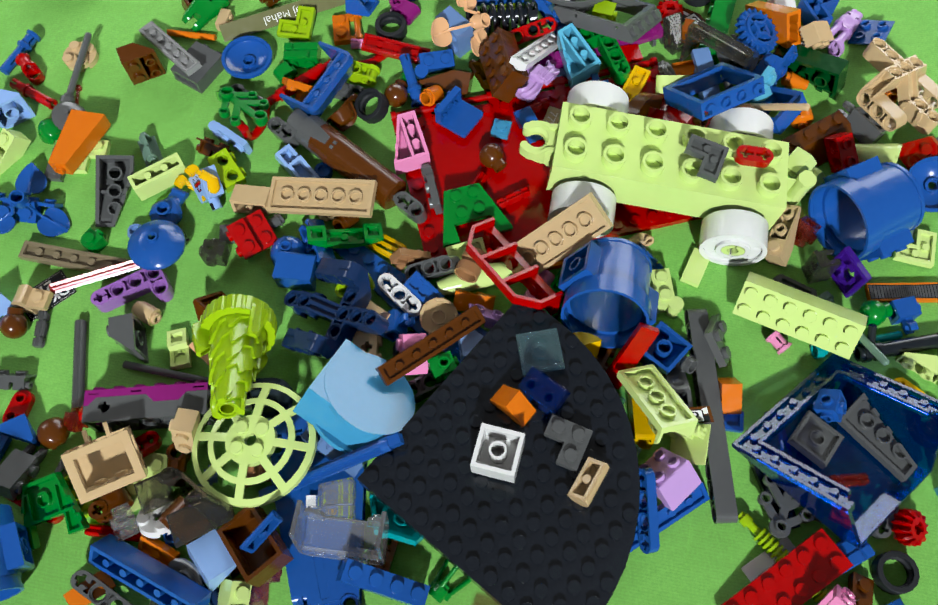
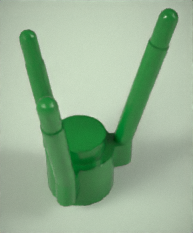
[429,559,471,603]

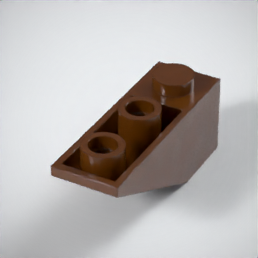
[418,69,474,96]

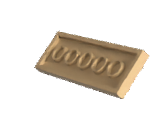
[266,176,378,218]
[516,192,614,274]

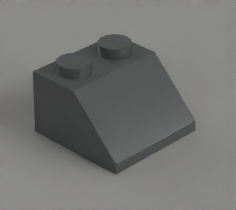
[106,313,149,363]

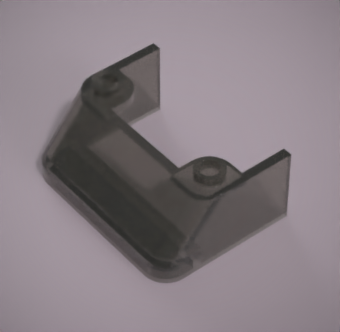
[679,20,760,72]
[134,467,235,548]

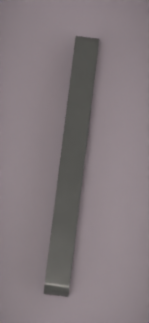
[685,308,738,524]

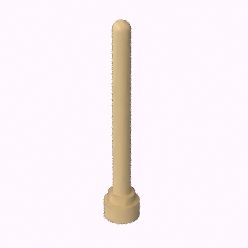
[734,103,810,111]

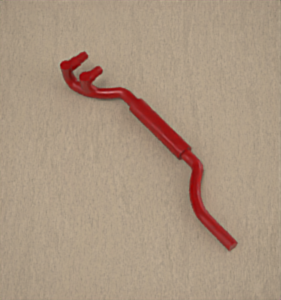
[237,54,388,141]

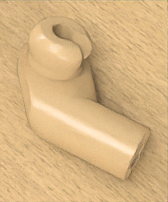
[627,232,654,246]

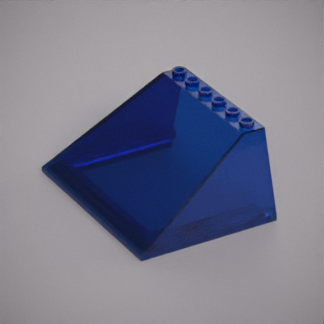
[732,353,938,548]

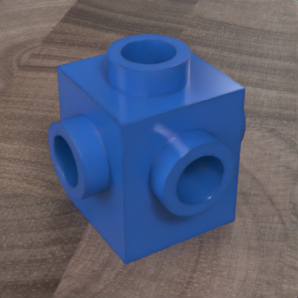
[813,388,847,423]

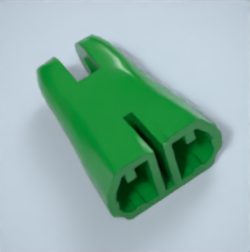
[182,0,230,32]

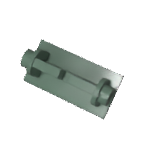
[137,132,163,167]

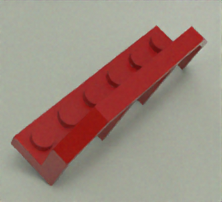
[466,217,564,315]

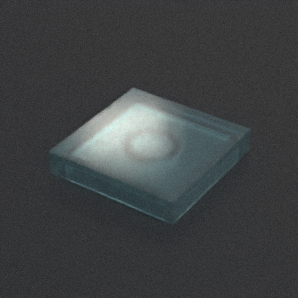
[516,328,565,376]

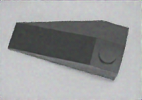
[95,155,134,227]

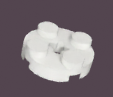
[136,498,173,538]

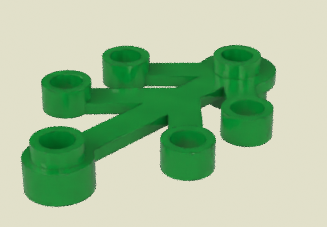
[218,86,269,127]

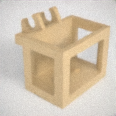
[61,421,148,504]

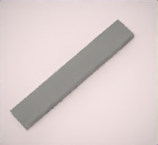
[139,21,202,76]

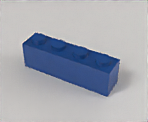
[336,558,430,605]

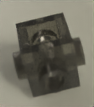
[199,238,231,267]

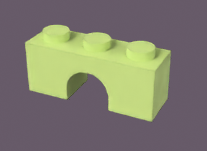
[788,146,826,195]

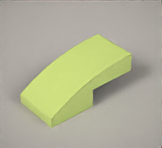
[167,327,192,371]

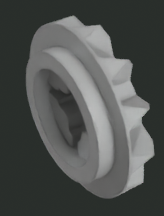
[658,60,676,75]

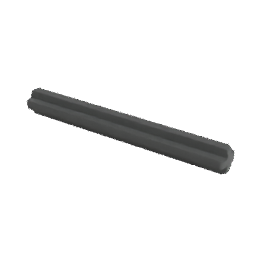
[71,319,87,412]

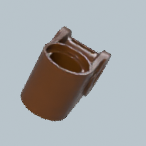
[88,487,134,524]

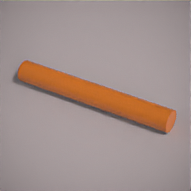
[167,29,217,41]

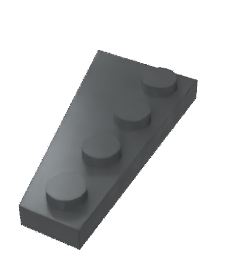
[837,393,918,482]

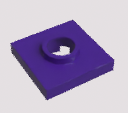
[825,246,872,298]

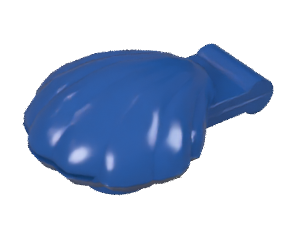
[149,187,189,225]

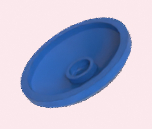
[221,36,273,79]
[908,156,938,212]
[128,220,186,270]

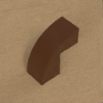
[628,92,664,117]

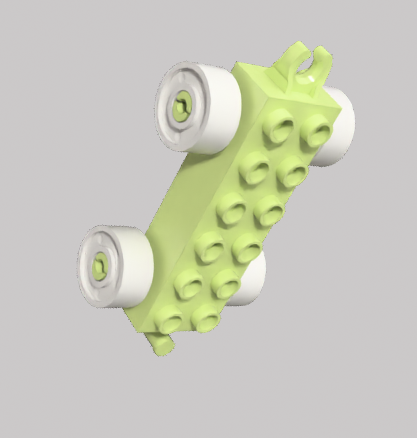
[519,81,817,266]

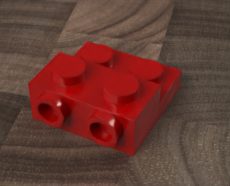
[225,209,278,260]

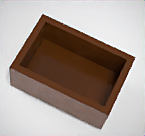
[217,507,294,587]

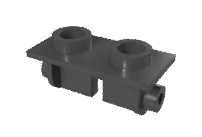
[0,369,37,390]

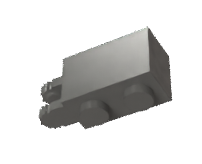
[837,101,887,144]
[0,443,48,501]

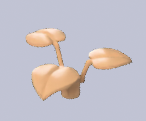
[431,0,490,57]

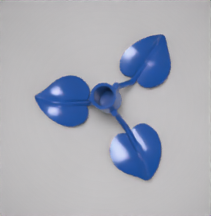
[0,162,70,237]

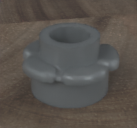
[680,355,698,374]

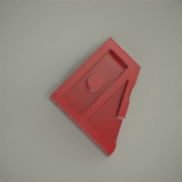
[898,136,938,170]

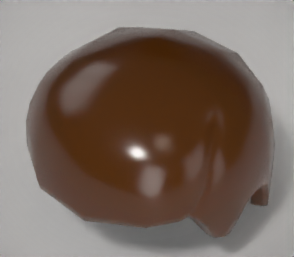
[37,417,70,450]

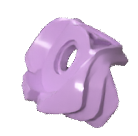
[515,60,560,103]

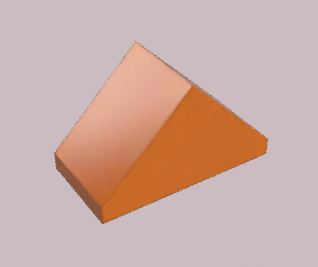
[718,377,743,414]
[490,385,537,427]

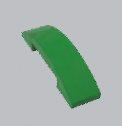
[306,223,384,249]

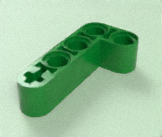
[579,29,631,85]

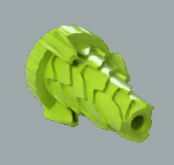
[192,294,277,420]

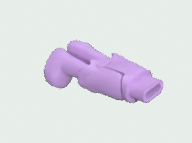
[818,9,863,57]

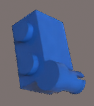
[414,49,455,81]

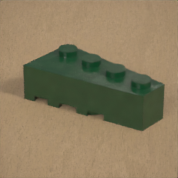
[773,45,849,100]

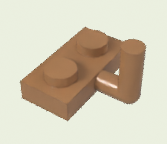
[389,247,432,271]

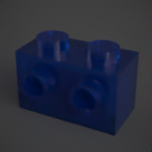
[518,366,571,414]

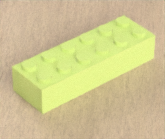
[732,271,868,359]

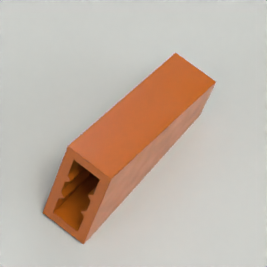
[745,1,801,48]
[48,109,111,175]

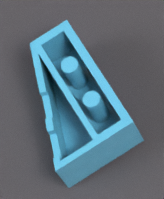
[557,23,601,89]

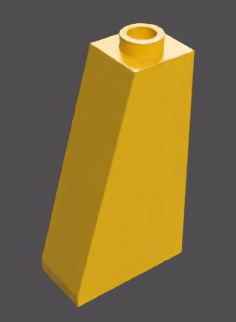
[627,391,655,449]

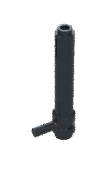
[853,323,938,363]

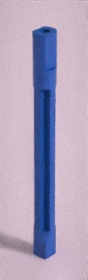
[258,432,405,497]

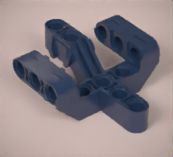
[281,258,389,359]

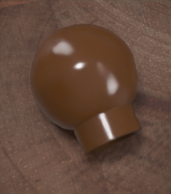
[384,79,408,107]
[479,143,507,173]
[0,307,29,339]

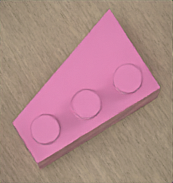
[394,110,431,175]

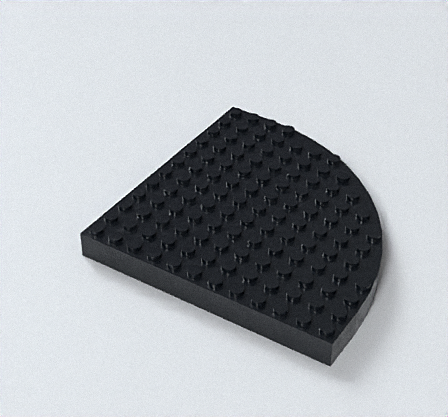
[357,294,640,605]

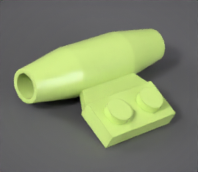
[436,237,513,296]

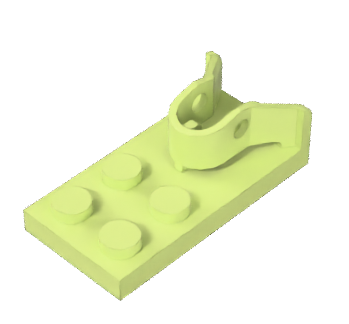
[617,364,698,444]

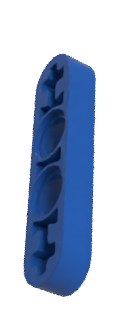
[637,467,660,554]

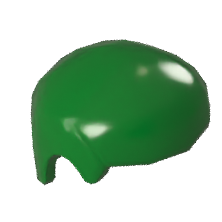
[38,117,61,145]

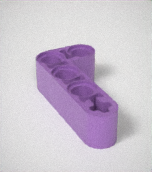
[90,269,174,313]

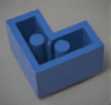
[797,0,839,26]

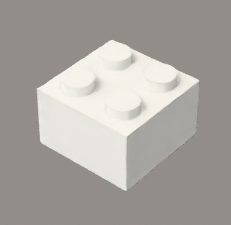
[470,423,525,483]

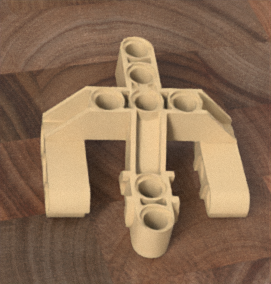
[856,38,938,135]

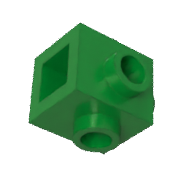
[427,351,459,384]

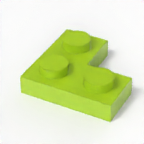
[277,6,316,41]

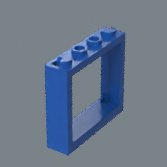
[663,62,765,121]

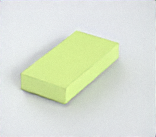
[680,247,710,288]

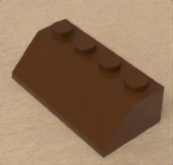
[781,110,852,167]

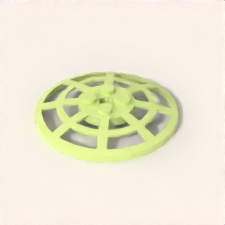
[192,383,318,508]

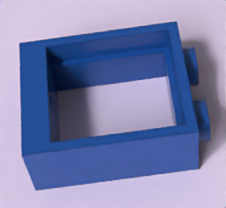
[759,86,807,135]

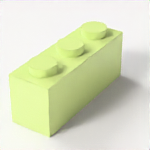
[127,152,190,201]

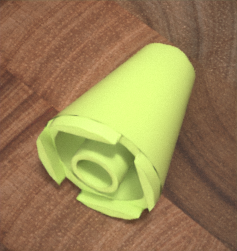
[855,143,903,164]

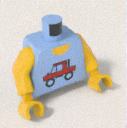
[174,164,224,211]

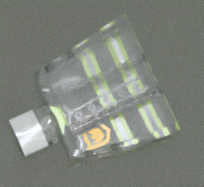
[306,477,356,522]

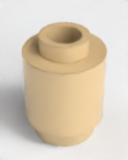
[131,301,162,326]

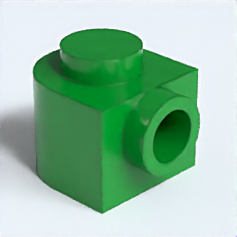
[273,61,298,86]
[80,228,109,253]

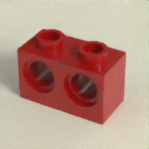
[823,132,859,173]

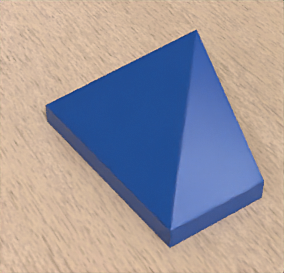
[0,413,40,447]

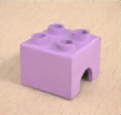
[639,447,702,511]

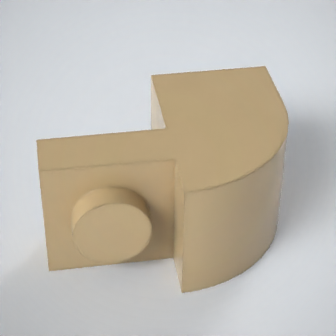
[11,284,54,314]

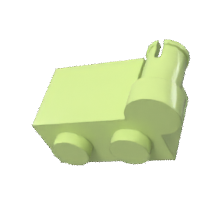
[650,268,684,318]

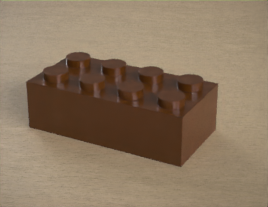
[478,27,529,103]

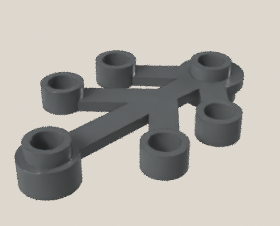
[757,462,818,539]

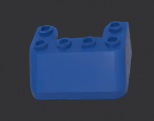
[279,41,353,117]

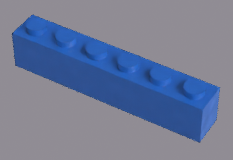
[88,533,212,605]

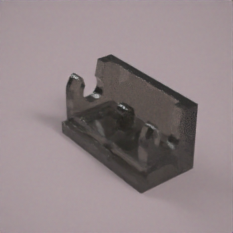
[663,12,686,55]
[801,249,842,284]

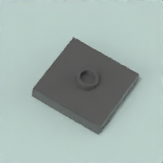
[787,410,844,469]

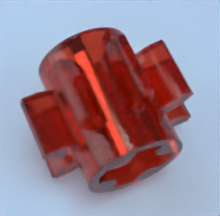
[63,407,88,432]

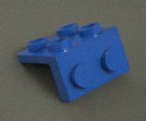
[434,85,483,138]

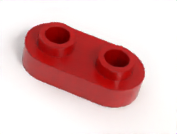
[2,390,35,422]

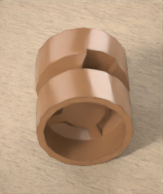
[454,247,486,283]

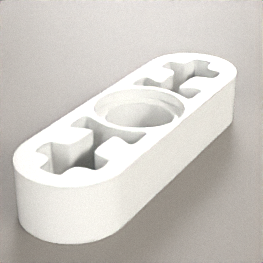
[378,273,422,317]

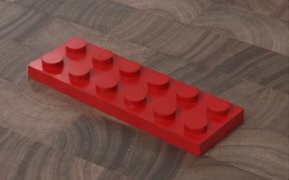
[721,528,853,605]

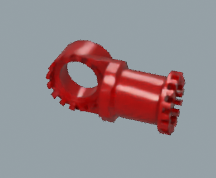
[15,53,45,85]

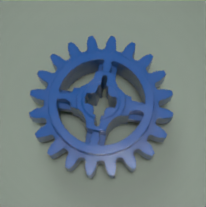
[735,8,779,56]

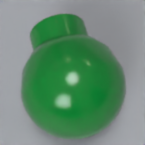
[858,300,893,326]

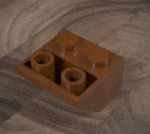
[116,43,166,85]

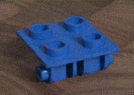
[848,19,895,45]

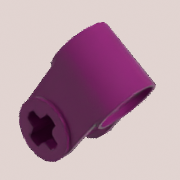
[389,0,421,25]

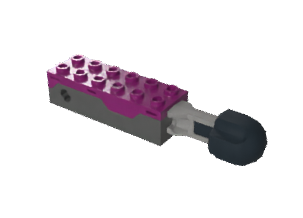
[78,377,293,433]

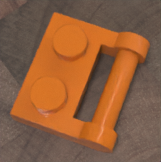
[332,14,364,46]

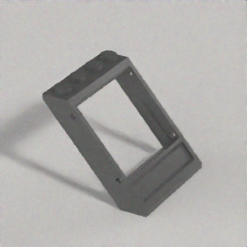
[553,0,663,44]

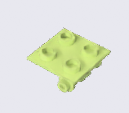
[666,424,711,465]

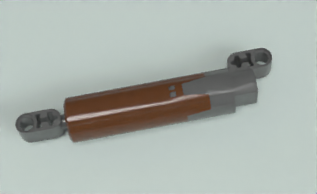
[267,108,428,224]

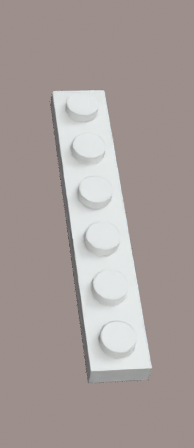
[509,33,558,71]

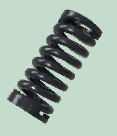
[466,1,538,34]

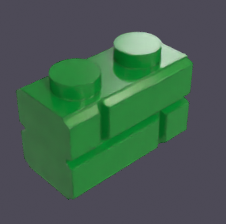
[283,42,321,69]

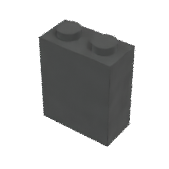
[171,41,224,94]

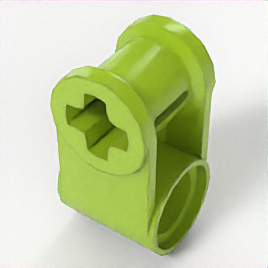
[348,60,381,87]

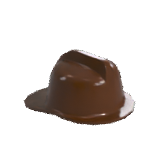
[326,94,358,132]

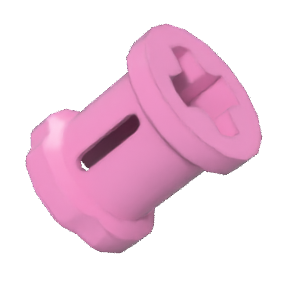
[765,331,792,355]

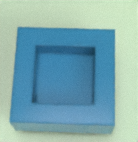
[491,118,512,140]

